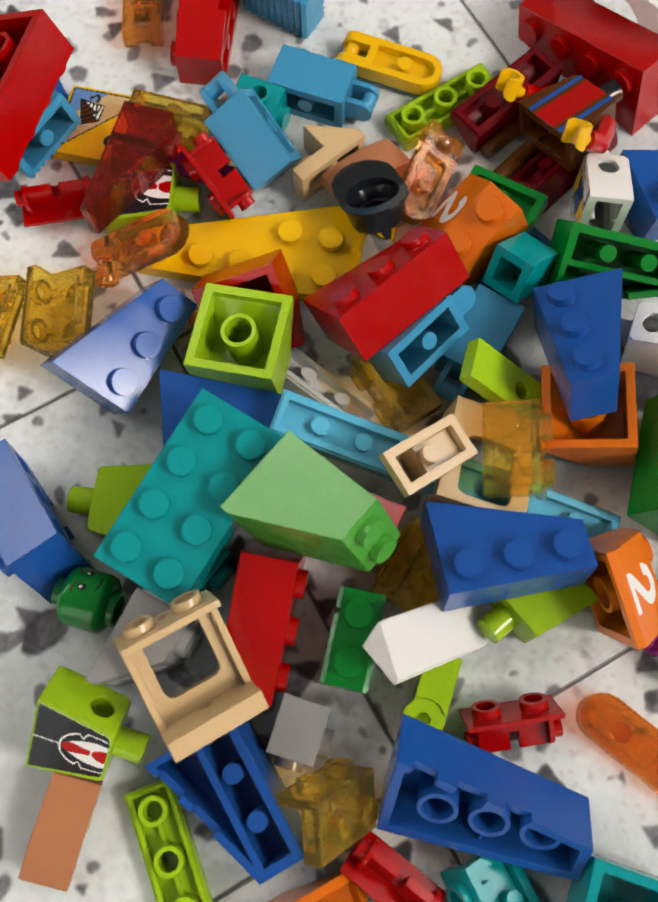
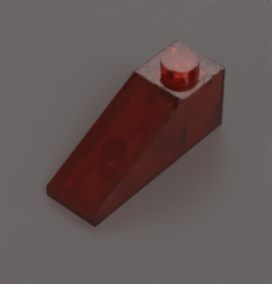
[80,101,182,234]

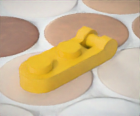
[335,30,443,95]

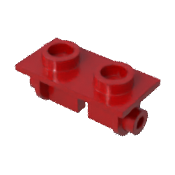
[180,131,255,219]
[14,175,104,227]
[458,692,566,753]
[339,828,446,902]

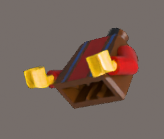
[495,68,623,172]

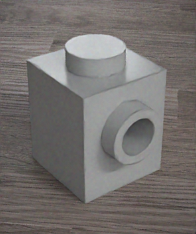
[266,693,335,773]

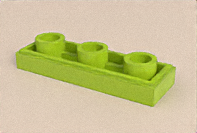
[385,63,493,152]
[459,337,542,438]
[124,780,214,902]

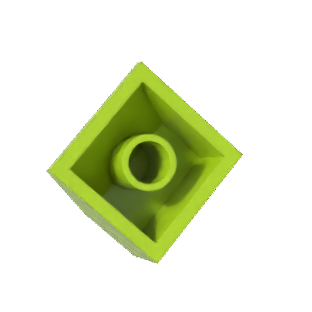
[183,282,294,394]

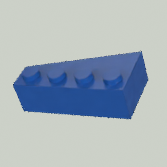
[376,713,594,882]

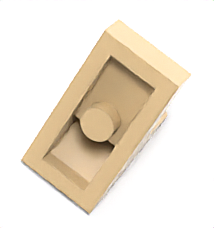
[292,125,365,203]
[378,413,478,498]

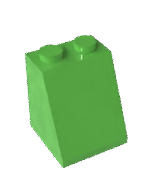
[220,430,401,572]

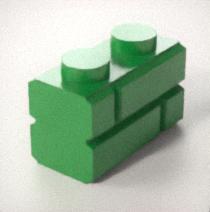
[319,586,387,694]

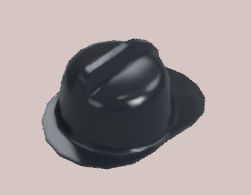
[331,160,409,240]

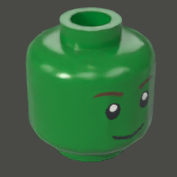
[51,566,127,634]

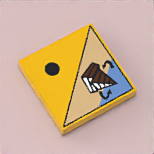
[52,85,150,169]

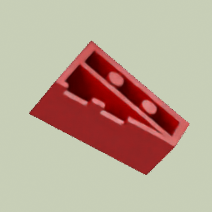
[170,0,240,85]
[302,226,470,362]
[227,539,309,707]

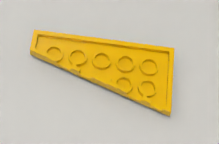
[137,206,397,301]

